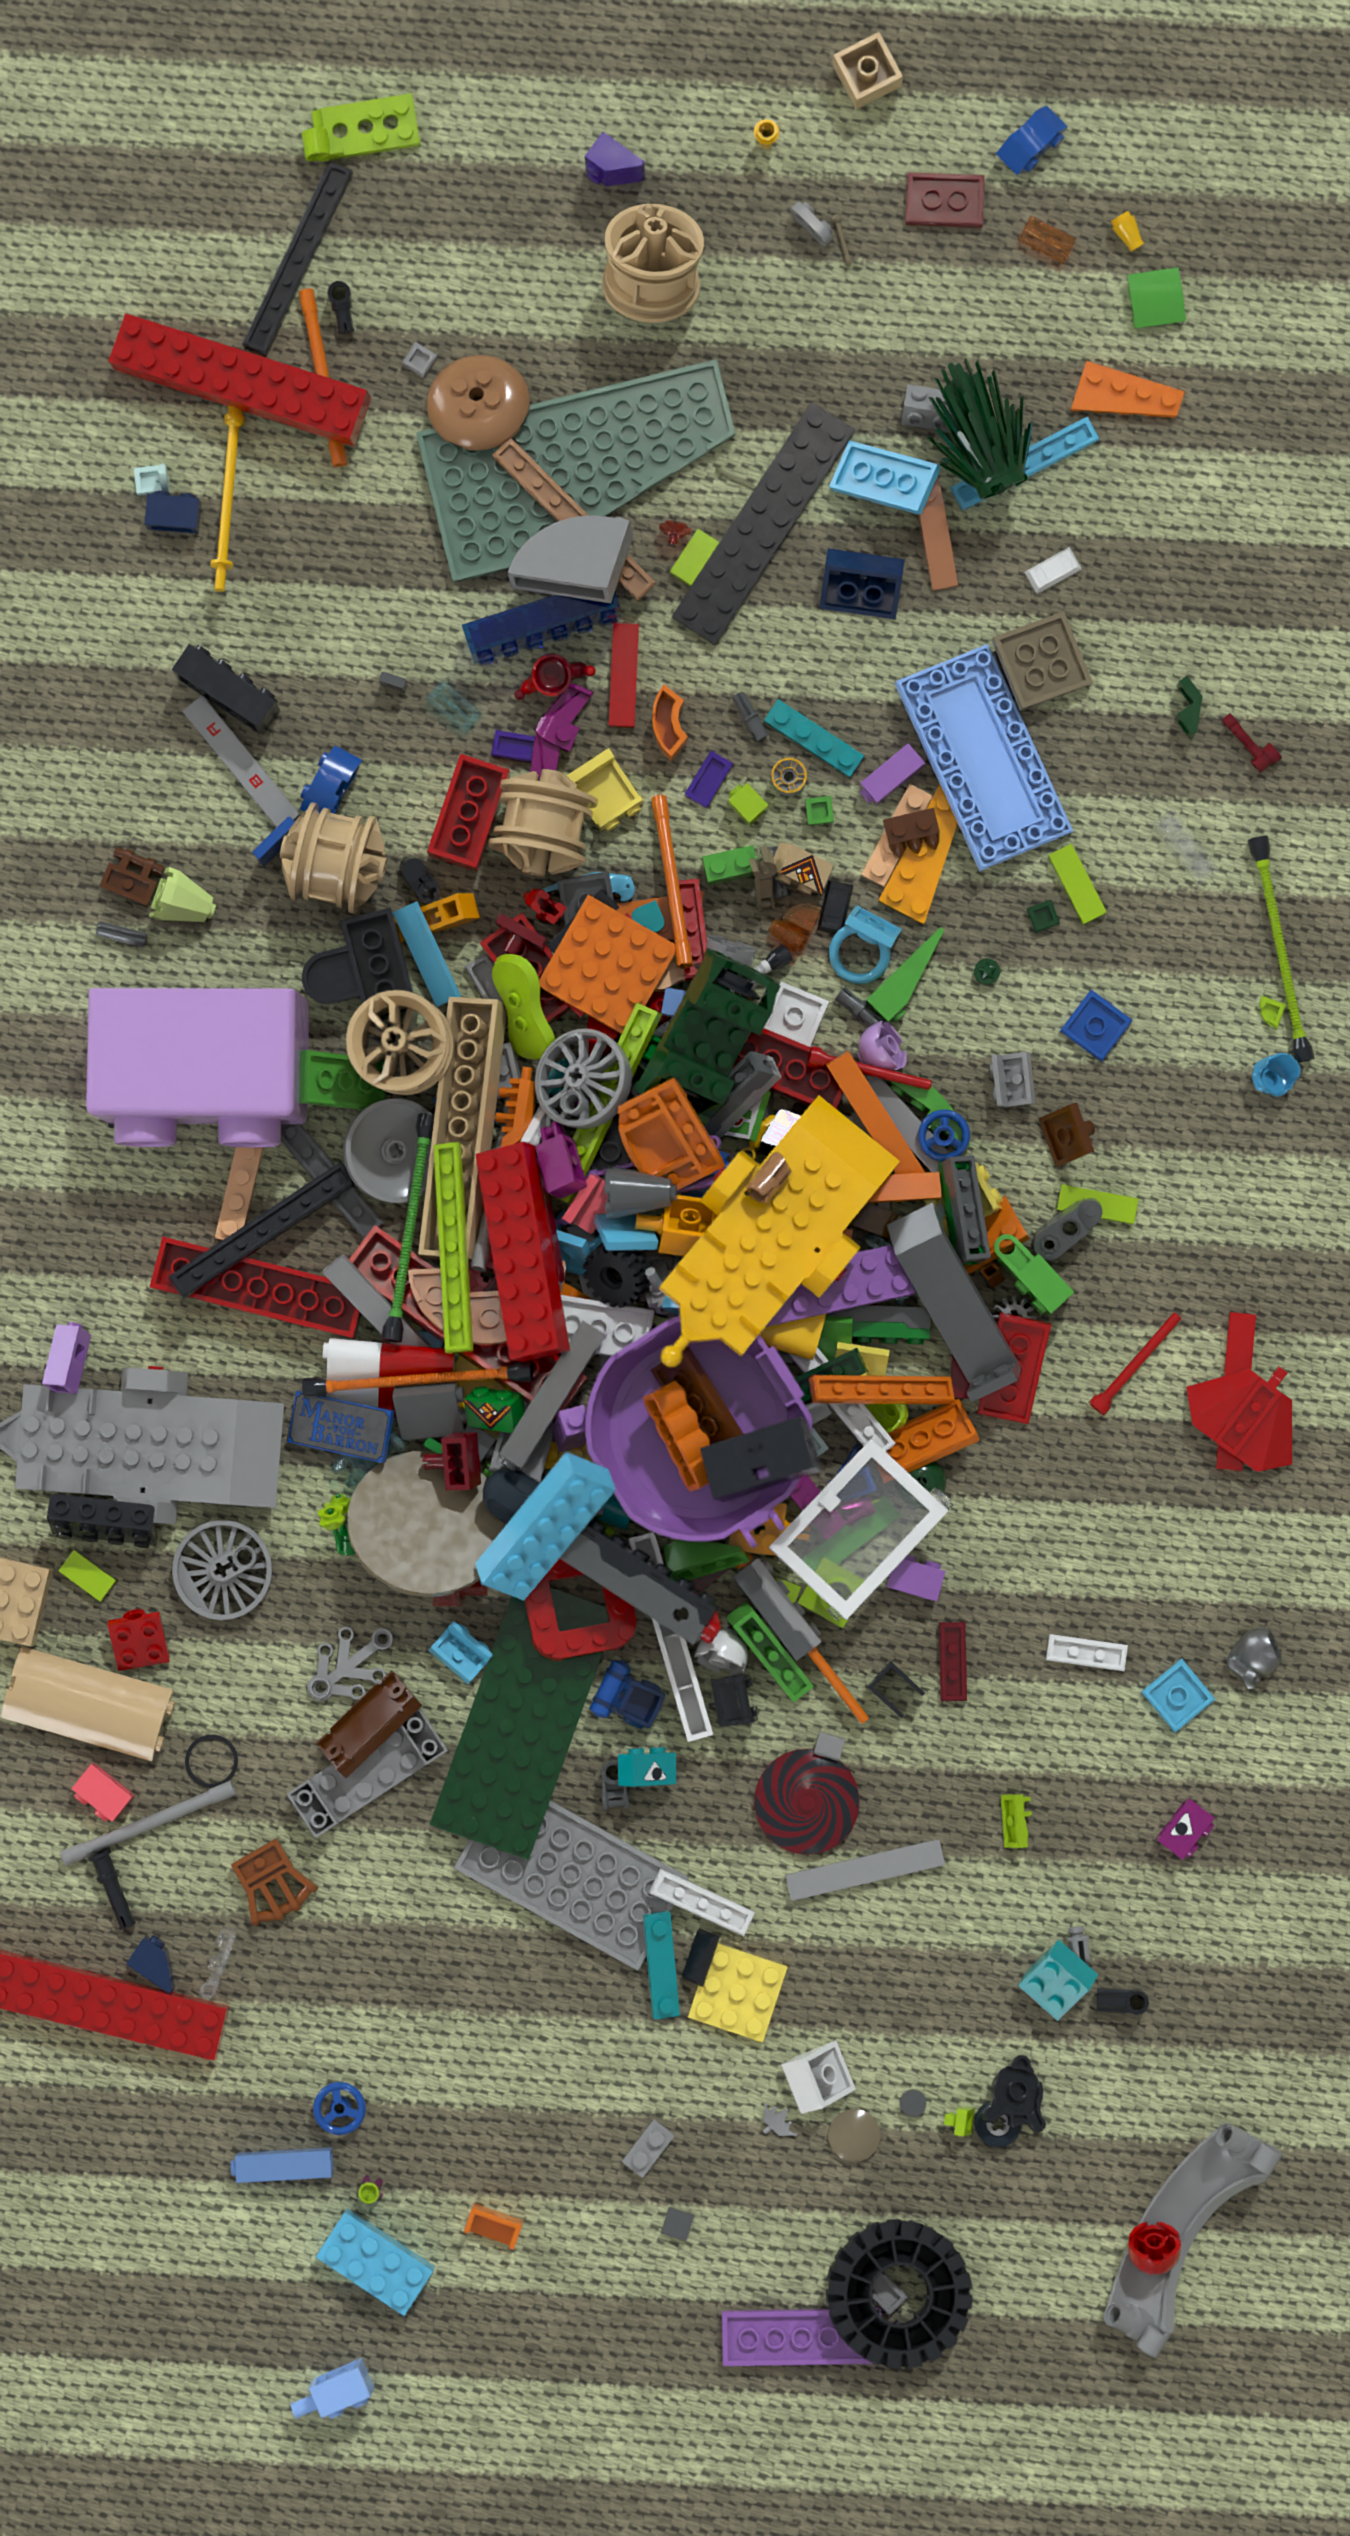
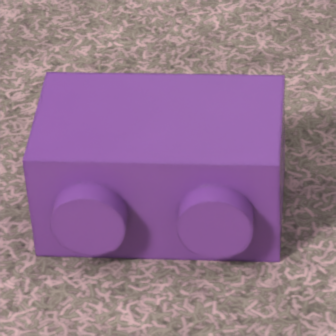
[885,1555,946,1601]

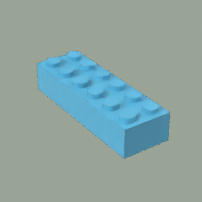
[475,1452,616,1600]

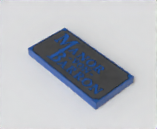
[287,1391,394,1463]

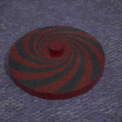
[754,1749,859,1855]

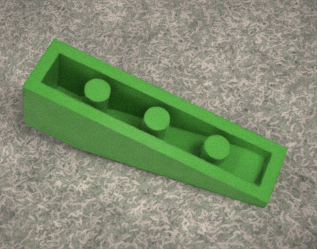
[866,927,944,1023]
[725,1601,814,1703]

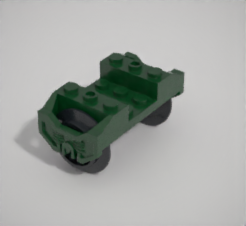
[633,948,781,1125]

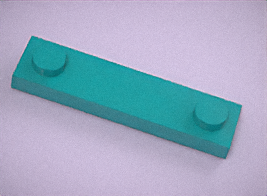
[643,1911,680,2020]

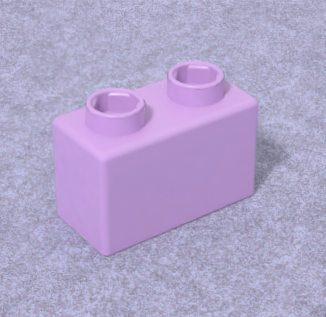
[86,988,309,1148]

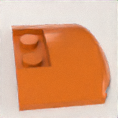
[618,1078,725,1190]

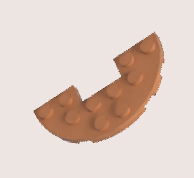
[408,1261,566,1345]

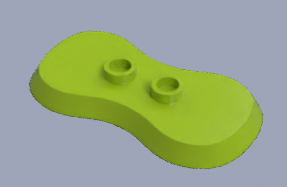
[492,954,555,1061]

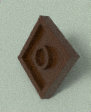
[1038,1102,1095,1167]

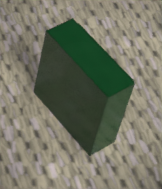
[1026,900,1060,933]

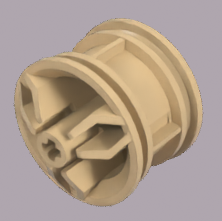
[602,204,704,323]
[488,769,598,877]
[280,802,387,914]
[346,990,454,1095]

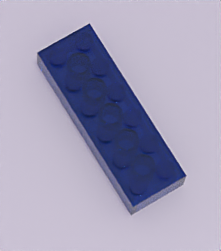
[462,592,621,666]

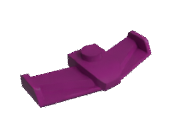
[530,684,593,781]

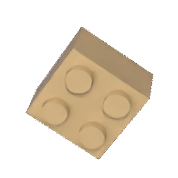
[833,32,903,110]

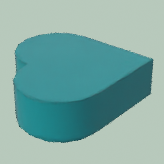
[631,900,665,933]

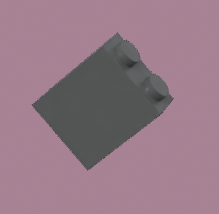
[392,1381,467,1440]

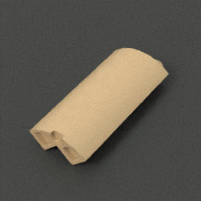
[1,1646,175,1761]

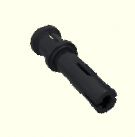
[88,1849,136,1930]

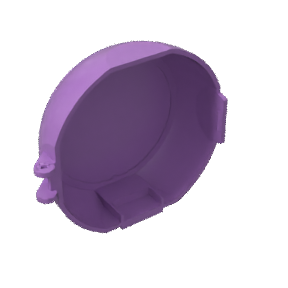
[585,1316,812,1549]

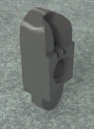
[1033,1198,1102,1260]

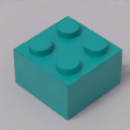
[1018,1939,1098,2021]

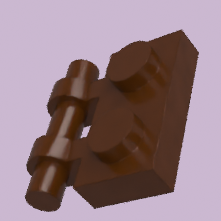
[99,847,165,907]

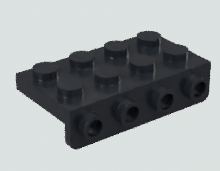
[46,1494,158,1548]

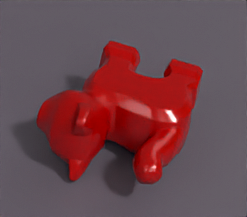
[523,889,566,924]

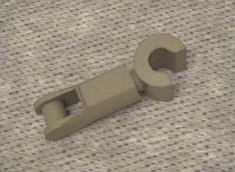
[749,846,777,912]

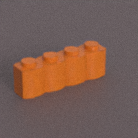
[643,1381,710,1492]

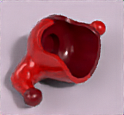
[514,653,596,700]

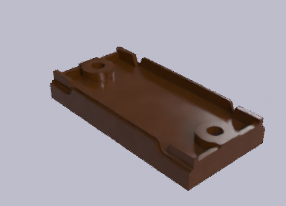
[316,1670,422,1778]

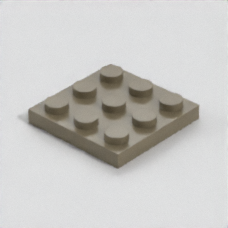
[991,611,1093,711]

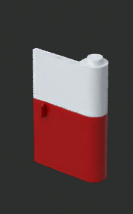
[323,1338,456,1418]

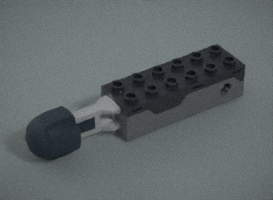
[483,1468,722,1645]

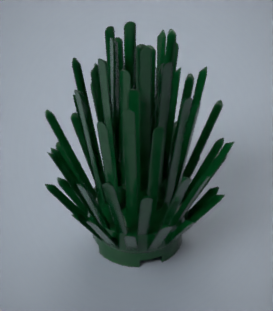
[926,358,1033,500]

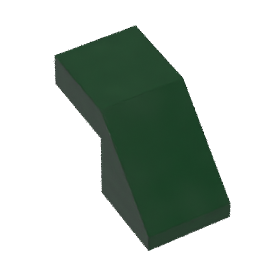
[1175,676,1203,739]

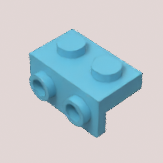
[428,1621,493,1684]

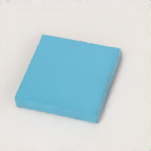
[594,1214,659,1251]
[1141,1658,1215,1732]

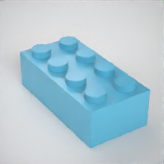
[316,2208,435,2316]

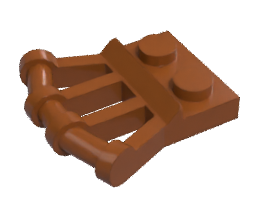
[231,1838,319,1926]

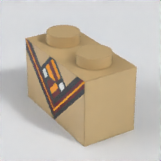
[774,843,833,896]

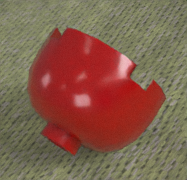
[1128,2221,1181,2275]

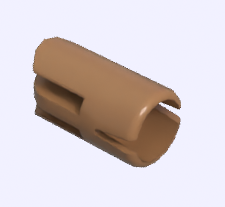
[747,1152,792,1203]

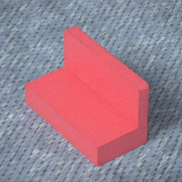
[562,1174,608,1234]

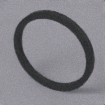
[185,1735,238,1788]

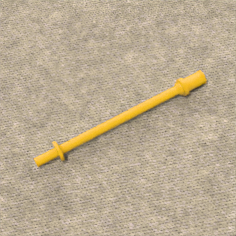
[210,406,245,592]

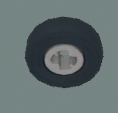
[974,2100,1021,2147]

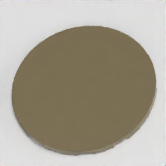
[347,1451,505,1597]

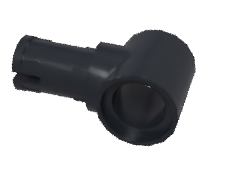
[327,281,355,334]

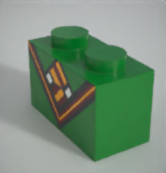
[464,1386,525,1433]

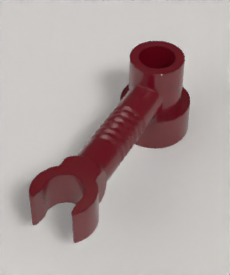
[1222,713,1282,773]

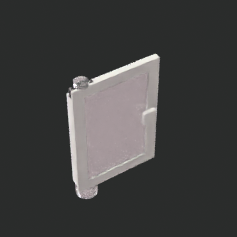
[769,1439,954,1621]

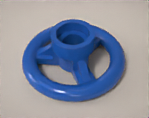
[918,1109,970,1162]
[313,2082,366,2135]

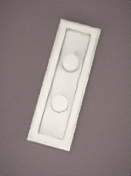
[1046,1634,1128,1671]

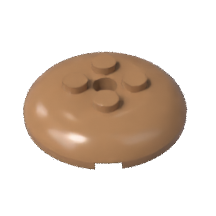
[427,355,530,451]

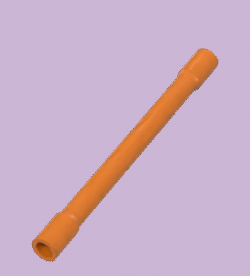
[299,288,348,468]
[651,795,693,969]

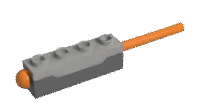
[732,1553,869,1724]

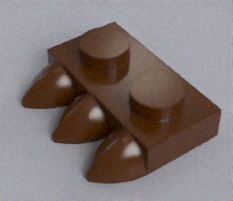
[883,808,940,858]

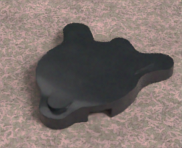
[981,2055,1046,2133]

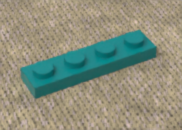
[764,699,865,778]

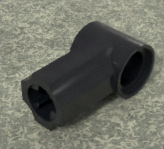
[1096,1988,1149,2015]

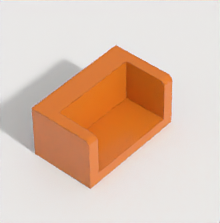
[464,2203,523,2250]

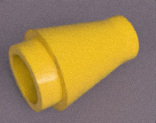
[754,119,779,148]
[1111,211,1144,252]

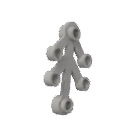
[307,1626,393,1701]

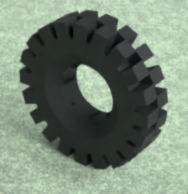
[826,2219,973,2369]

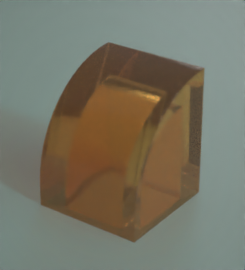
[782,903,822,935]

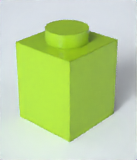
[728,783,768,826]

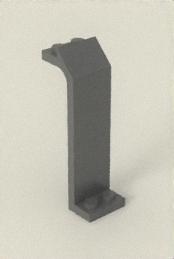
[887,1203,1022,1402]

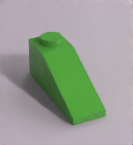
[664,1539,750,1581]

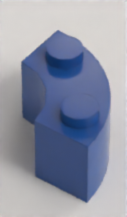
[996,105,1068,175]
[300,745,362,814]

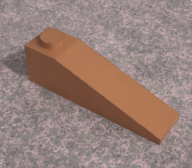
[917,479,958,591]

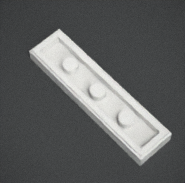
[649,1868,755,1936]

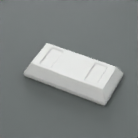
[1024,547,1082,594]

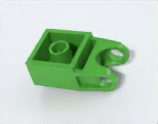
[994,1234,1074,1316]

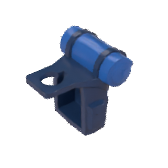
[589,1660,665,1729]

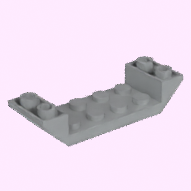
[287,1708,448,1838]

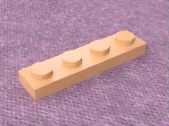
[861,784,933,888]
[215,1147,264,1240]

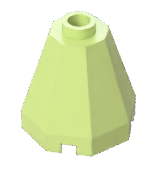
[149,867,216,922]

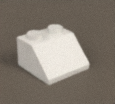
[781,2040,856,2114]

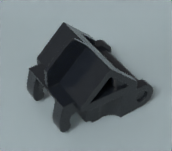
[708,1674,759,1727]

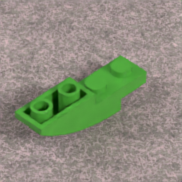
[887,1080,970,1150]

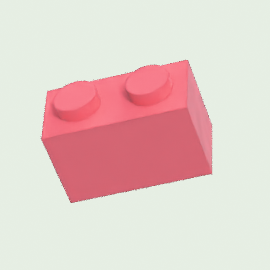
[71,1763,135,1822]

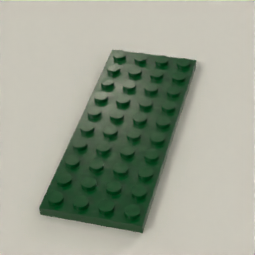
[429,1587,609,1860]

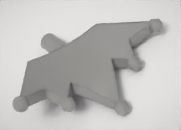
[763,2103,798,2137]

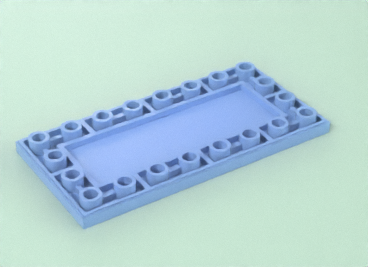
[894,644,1073,871]

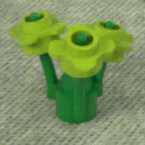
[318,1494,356,1556]

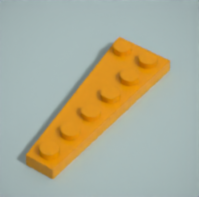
[878,784,958,925]

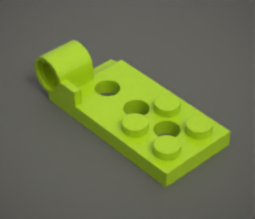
[301,93,421,162]

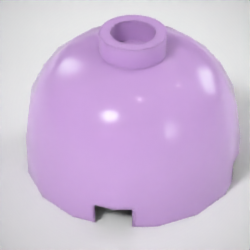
[858,1021,907,1071]

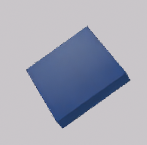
[253,816,295,867]
[1060,989,1133,1062]

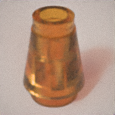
[768,918,808,953]

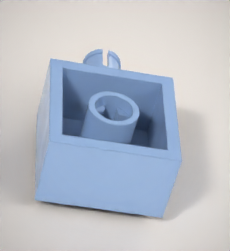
[290,2358,374,2419]

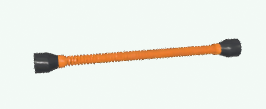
[302,1360,533,1399]

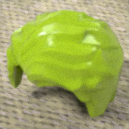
[865,1404,908,1433]

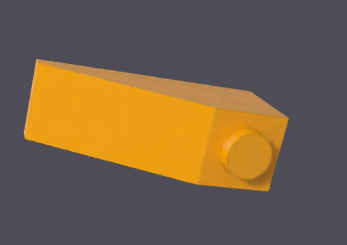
[394,893,480,942]

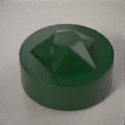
[974,958,1000,985]

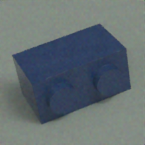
[144,491,202,534]

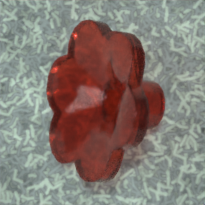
[659,520,692,544]

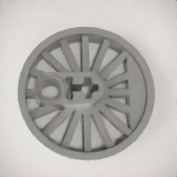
[172,1520,272,1620]

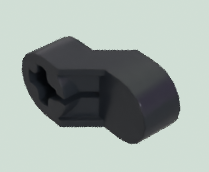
[399,856,441,904]

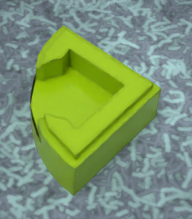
[1259,996,1286,1030]

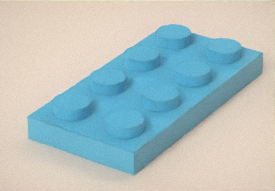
[829,440,941,515]

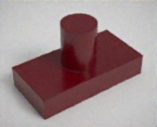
[495,913,547,955]

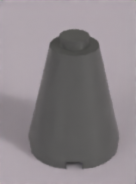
[605,1166,678,1219]

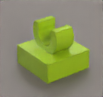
[944,2107,975,2137]

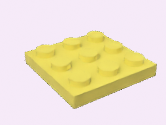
[688,1943,788,2042]

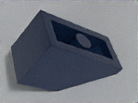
[126,1935,175,1994]

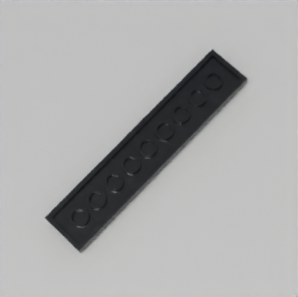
[672,402,855,645]

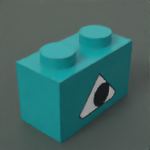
[618,1747,676,1787]

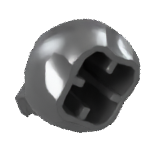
[1227,1627,1282,1689]

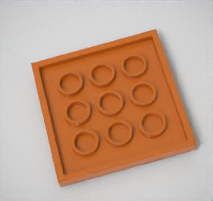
[539,895,675,1035]

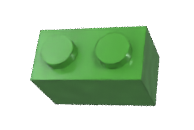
[702,845,757,886]

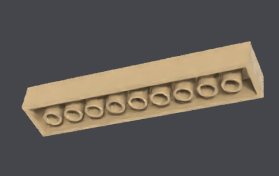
[418,997,507,1262]

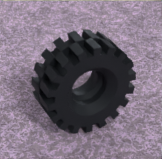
[583,1242,652,1308]

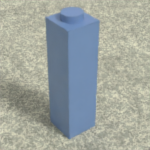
[231,2147,334,2183]

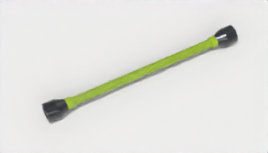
[1248,836,1315,1063]

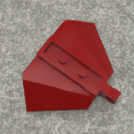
[1186,1366,1292,1472]

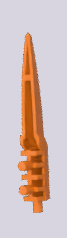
[495,1067,537,1147]

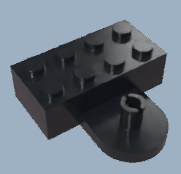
[302,907,414,1021]

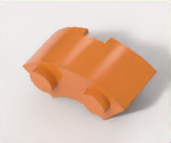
[652,684,688,762]

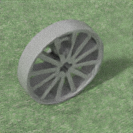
[535,1029,632,1129]

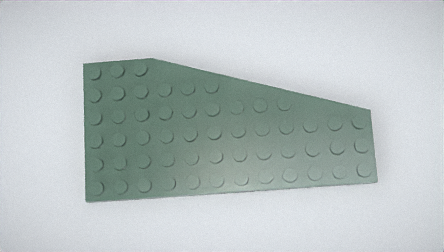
[416,359,735,583]

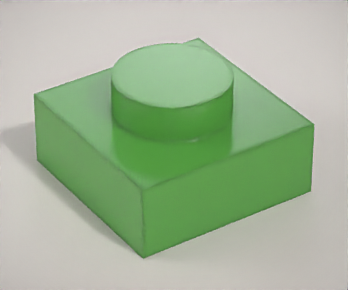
[805,796,834,826]

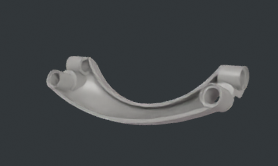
[1104,2123,1282,2357]

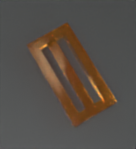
[1018,216,1076,264]

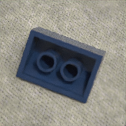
[819,548,905,620]

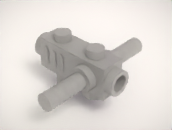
[645,1259,679,1320]

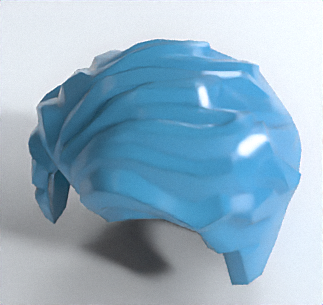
[1252,1053,1301,1097]

